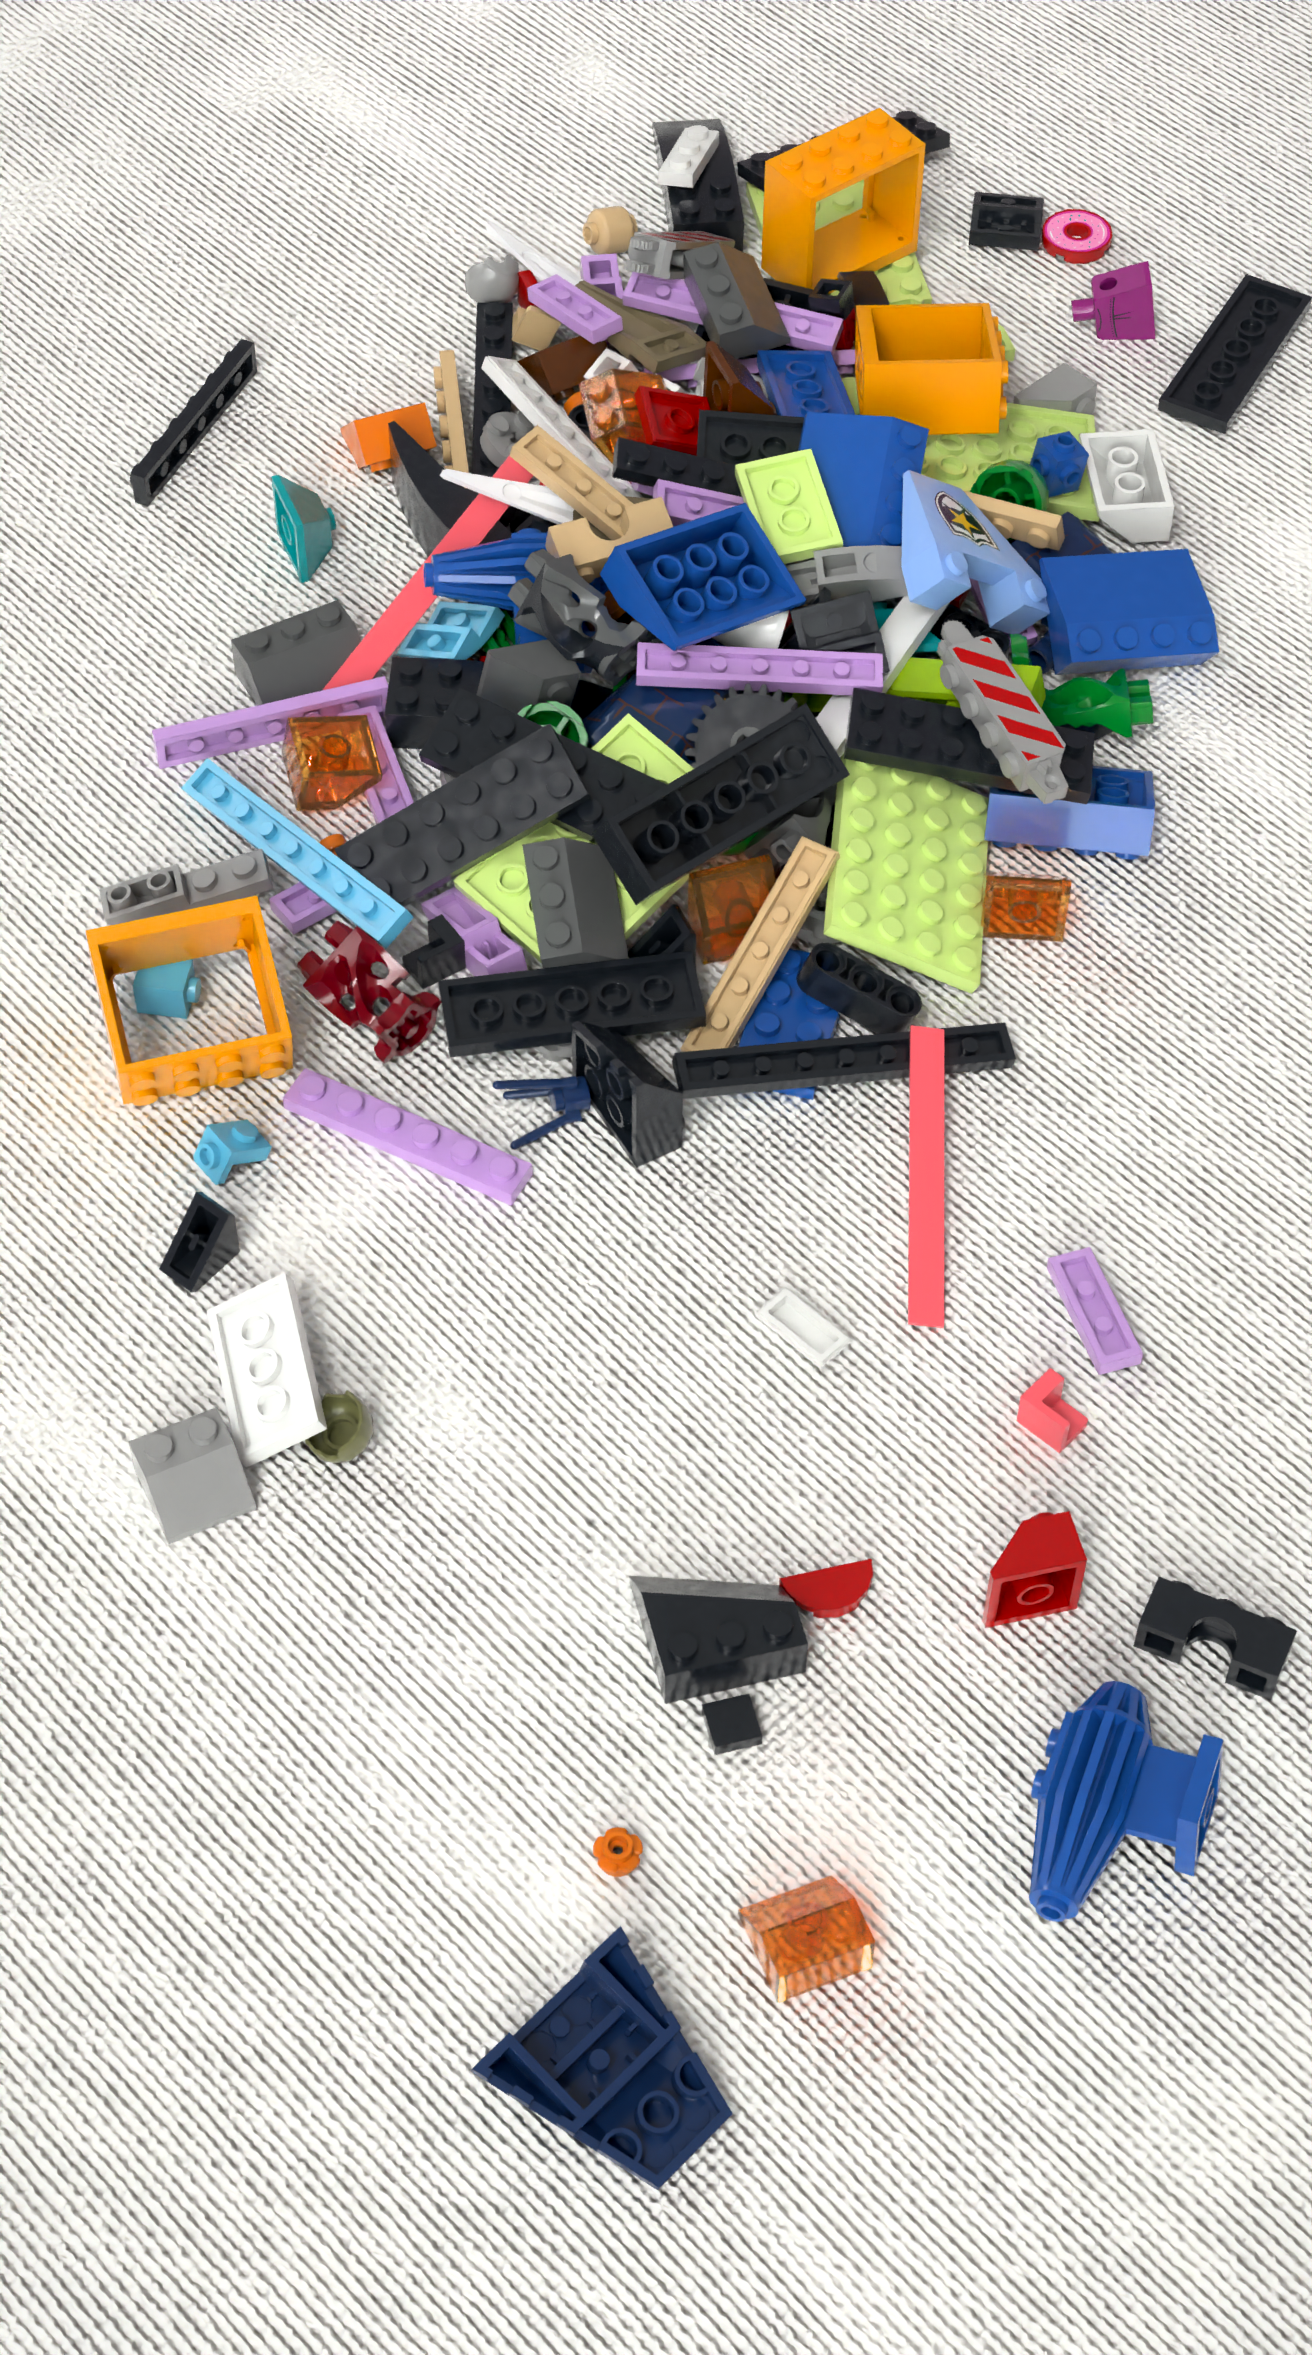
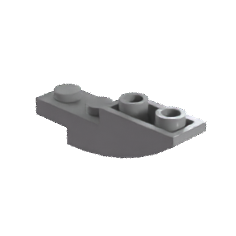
[785,545,908,605]
[99,848,274,925]

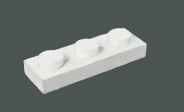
[658,125,719,188]

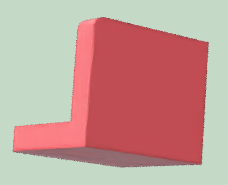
[1017,1368,1088,1453]

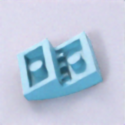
[397,601,505,660]

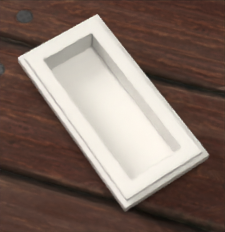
[755,1287,852,1369]

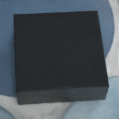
[702,1694,763,1755]

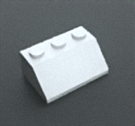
[1079,429,1175,543]

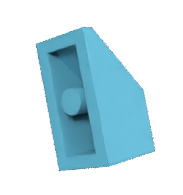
[132,959,201,1019]

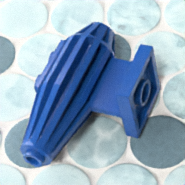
[423,528,609,673]
[1029,1681,1224,1922]

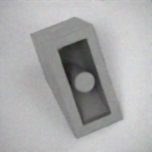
[1013,363,1097,415]

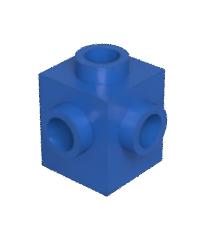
[1030,431,1089,497]

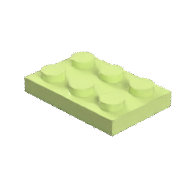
[735,449,843,564]

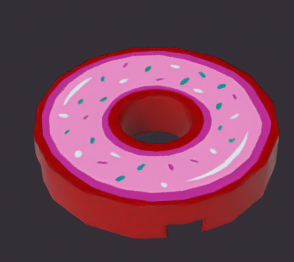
[1041,209,1113,264]

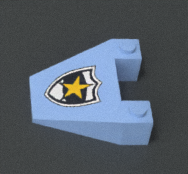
[901,470,1050,634]

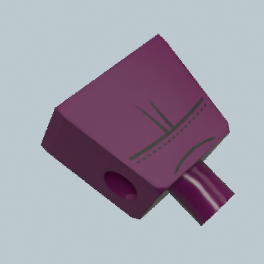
[1071,261,1155,340]

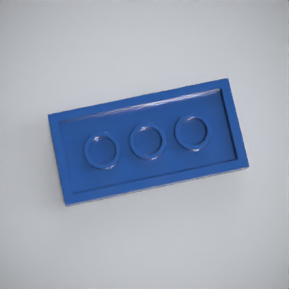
[756,350,855,417]
[738,948,841,1100]

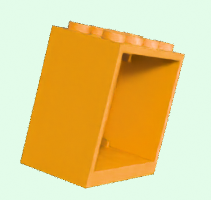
[761,108,926,294]
[855,303,1008,435]
[85,896,293,1106]

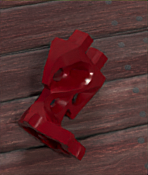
[297,921,442,1063]

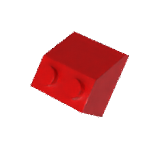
[982,1511,1087,1628]

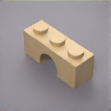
[545,497,673,583]

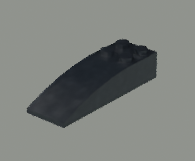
[652,119,744,252]
[388,421,513,615]
[385,657,613,749]
[591,703,850,905]

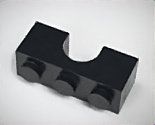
[1133,1577,1297,1701]

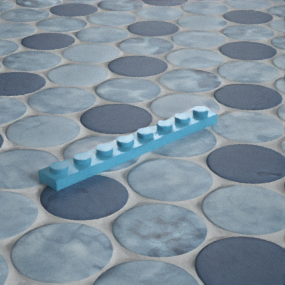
[181,758,414,949]

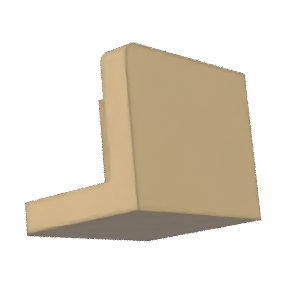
[512,305,561,351]

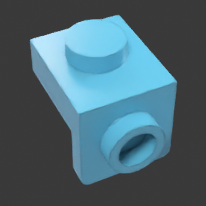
[193,1119,272,1185]

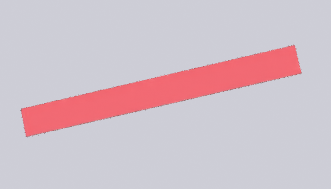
[323,455,533,690]
[908,1025,944,1328]

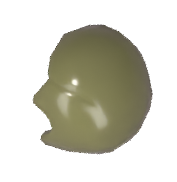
[305,1390,374,1463]

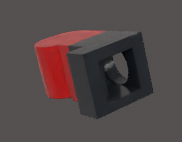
[808,278,856,350]

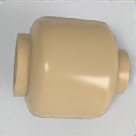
[583,206,638,255]

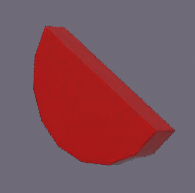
[779,1558,873,1618]

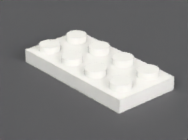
[207,1272,327,1467]

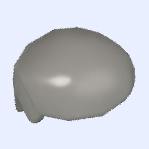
[465,255,519,303]

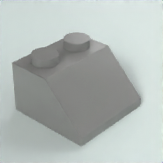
[128,1407,257,1544]

